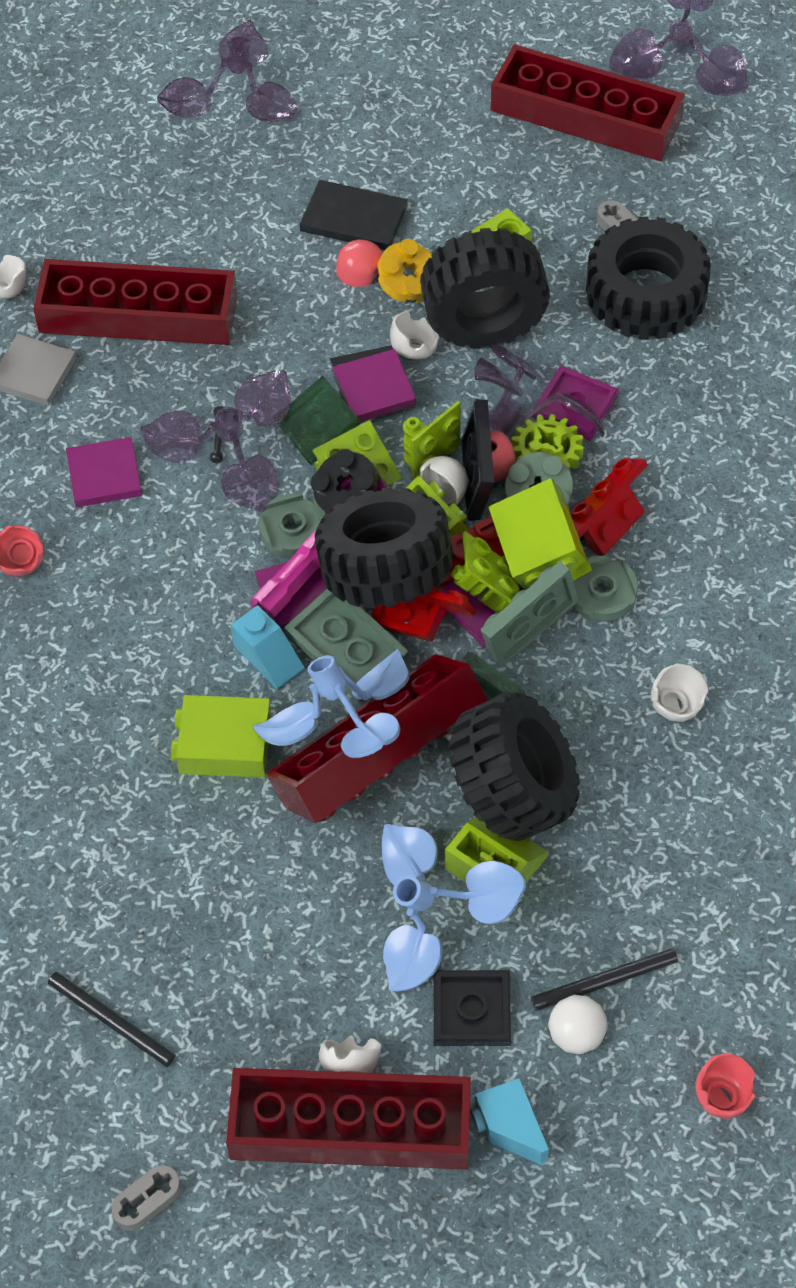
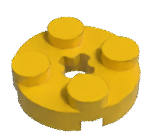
[377,238,432,303]

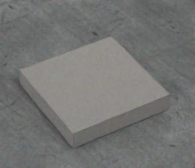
[0,334,77,406]

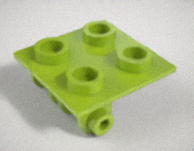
[403,401,461,480]
[312,420,402,485]
[451,531,519,613]

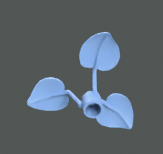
[253,649,409,758]
[382,824,526,992]

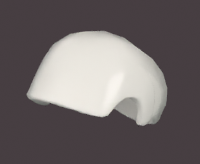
[0,255,26,300]
[390,311,440,360]
[420,456,469,505]
[651,663,708,722]
[548,995,608,1055]
[319,1036,382,1073]

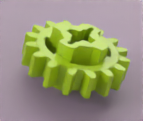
[511,414,584,481]

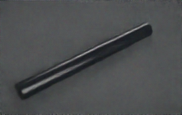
[531,948,678,1011]
[48,972,176,1067]

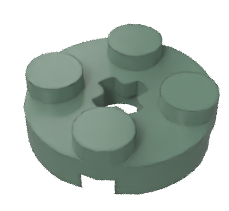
[505,452,573,505]
[258,493,325,558]
[573,556,638,622]

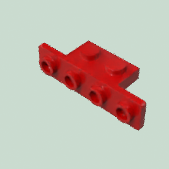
[571,458,648,556]
[371,587,477,642]

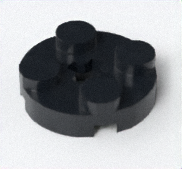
[310,449,380,514]

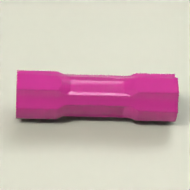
[250,530,320,619]

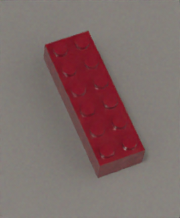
[491,44,685,162]
[33,259,238,345]
[266,654,488,823]
[226,1068,471,1170]

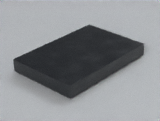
[300,180,408,250]
[461,399,495,521]

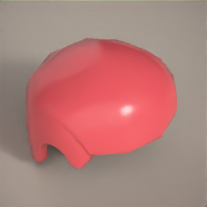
[336,239,383,287]
[490,430,516,483]
[0,526,44,577]
[695,1053,756,1119]

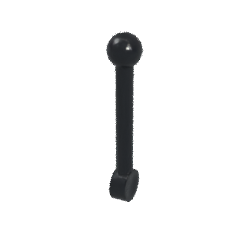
[210,406,227,464]

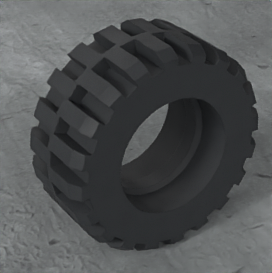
[586,216,711,340]
[420,228,550,349]
[314,488,454,608]
[449,691,580,841]

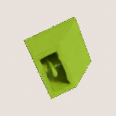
[445,818,549,884]

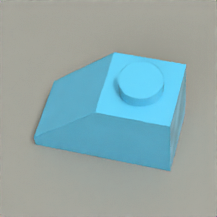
[230,605,305,690]
[470,1078,549,1165]

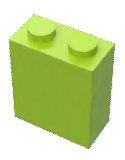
[489,478,587,589]
[171,695,272,778]

